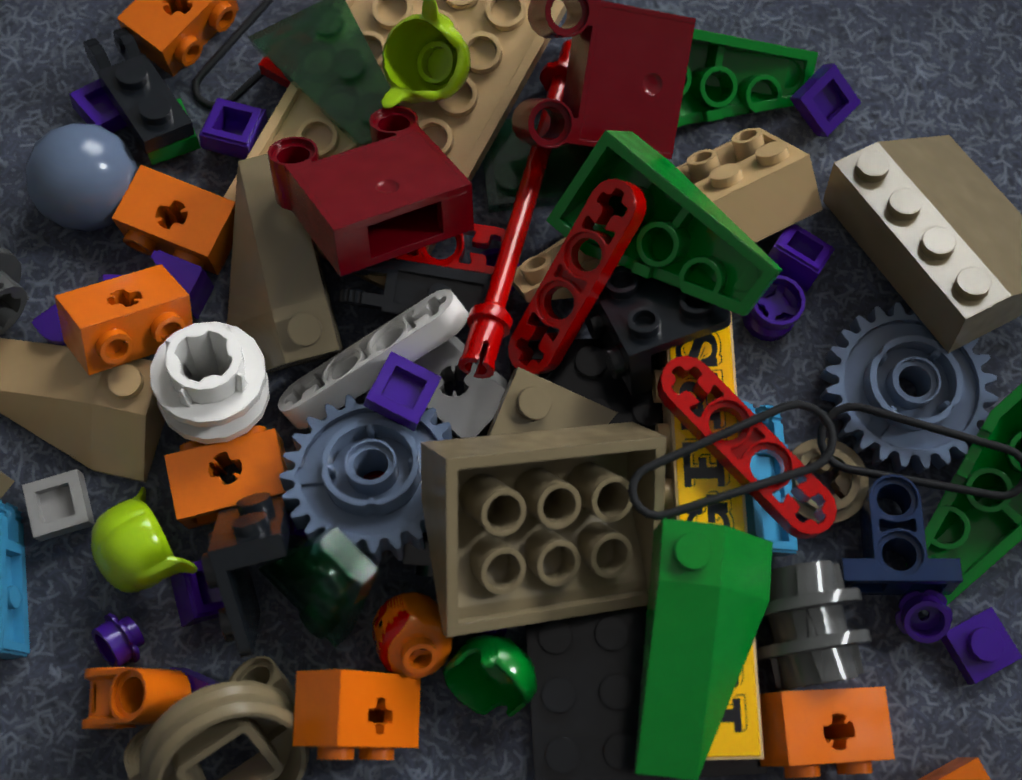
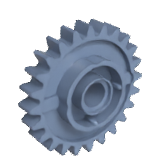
[819,302,999,474]
[280,391,452,565]

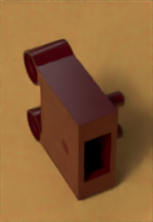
[512,0,696,159]
[267,106,474,277]

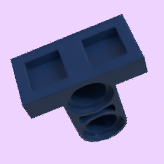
[839,474,963,595]

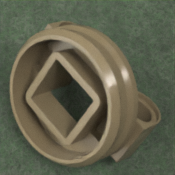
[123,656,310,780]

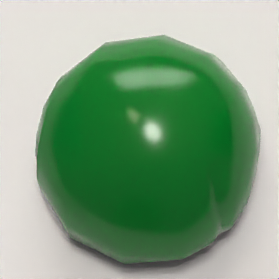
[442,634,537,717]

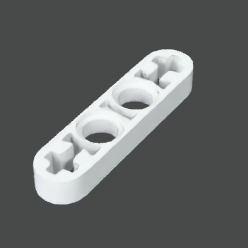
[278,289,469,429]

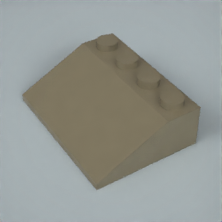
[823,135,1022,353]
[421,422,666,638]

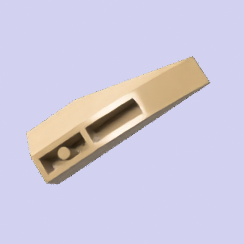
[512,127,823,303]

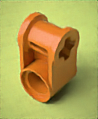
[81,667,191,730]

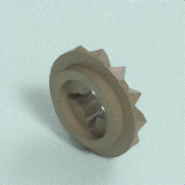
[791,438,869,525]

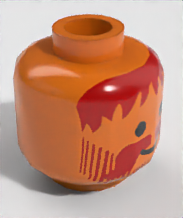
[372,592,452,679]

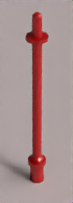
[458,39,572,379]

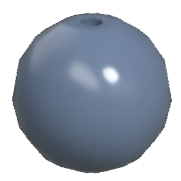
[26,122,138,232]

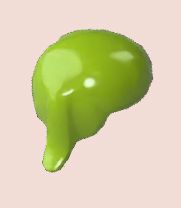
[381,0,471,109]
[91,487,198,593]

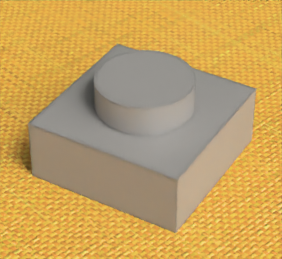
[22,469,95,542]

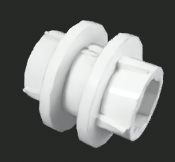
[150,321,270,444]

